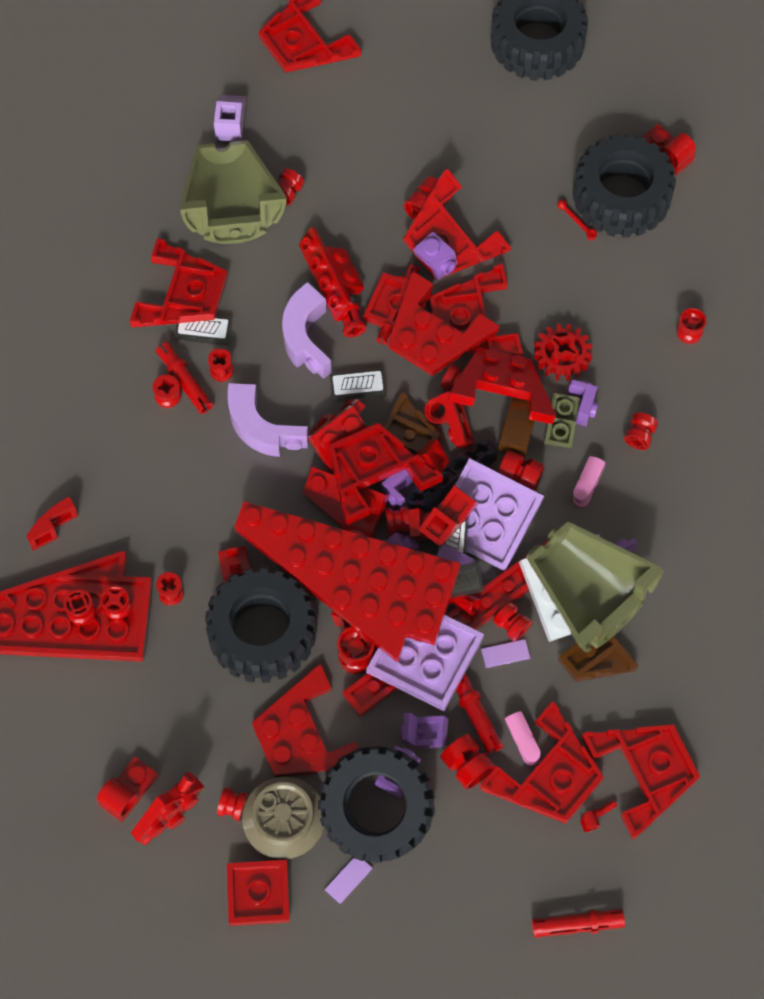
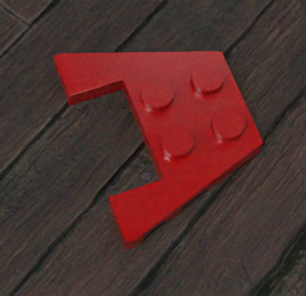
[258,0,361,73]
[402,169,512,280]
[129,238,228,328]
[429,264,523,356]
[388,272,500,376]
[448,347,556,424]
[329,423,443,525]
[252,665,359,778]
[480,701,604,824]
[581,724,700,840]

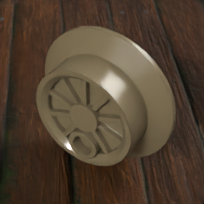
[242,777,324,859]

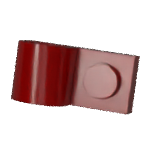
[643,124,696,176]
[424,391,475,448]
[97,757,159,823]

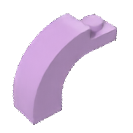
[282,282,331,379]
[228,383,308,457]

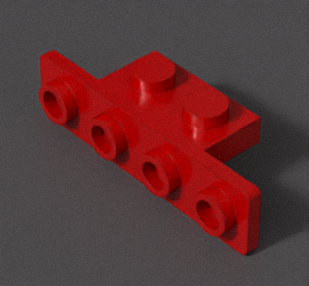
[299,227,364,321]

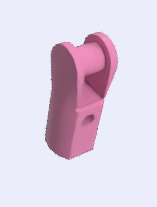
[573,456,605,508]
[505,711,541,766]

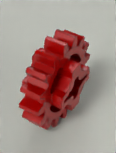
[534,323,593,381]

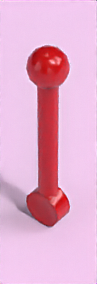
[557,200,597,240]

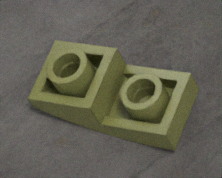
[544,393,580,449]

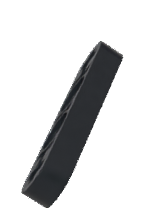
[407,439,498,513]

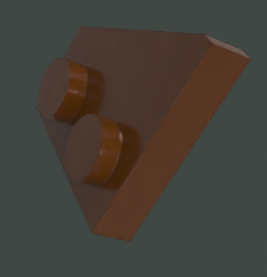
[383,392,440,455]
[558,636,639,682]

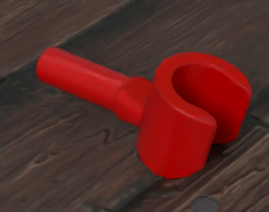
[580,800,617,832]

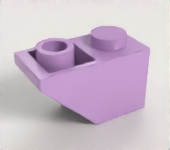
[214,95,247,141]

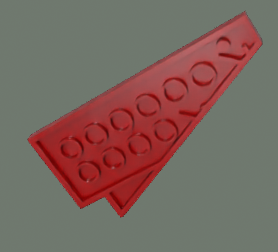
[234,501,461,662]
[0,551,152,662]

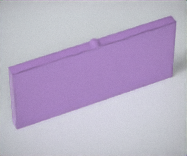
[481,639,530,668]
[325,858,373,904]

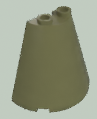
[180,140,286,244]
[527,521,664,652]

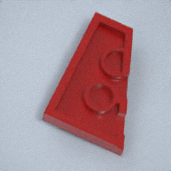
[303,467,389,538]

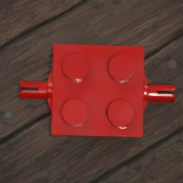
[363,264,433,345]
[131,772,204,845]

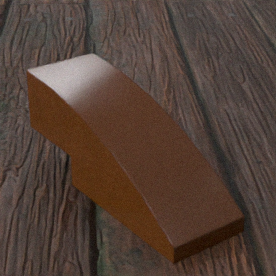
[498,397,535,458]

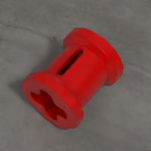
[342,302,367,338]
[208,348,234,382]
[156,572,184,606]

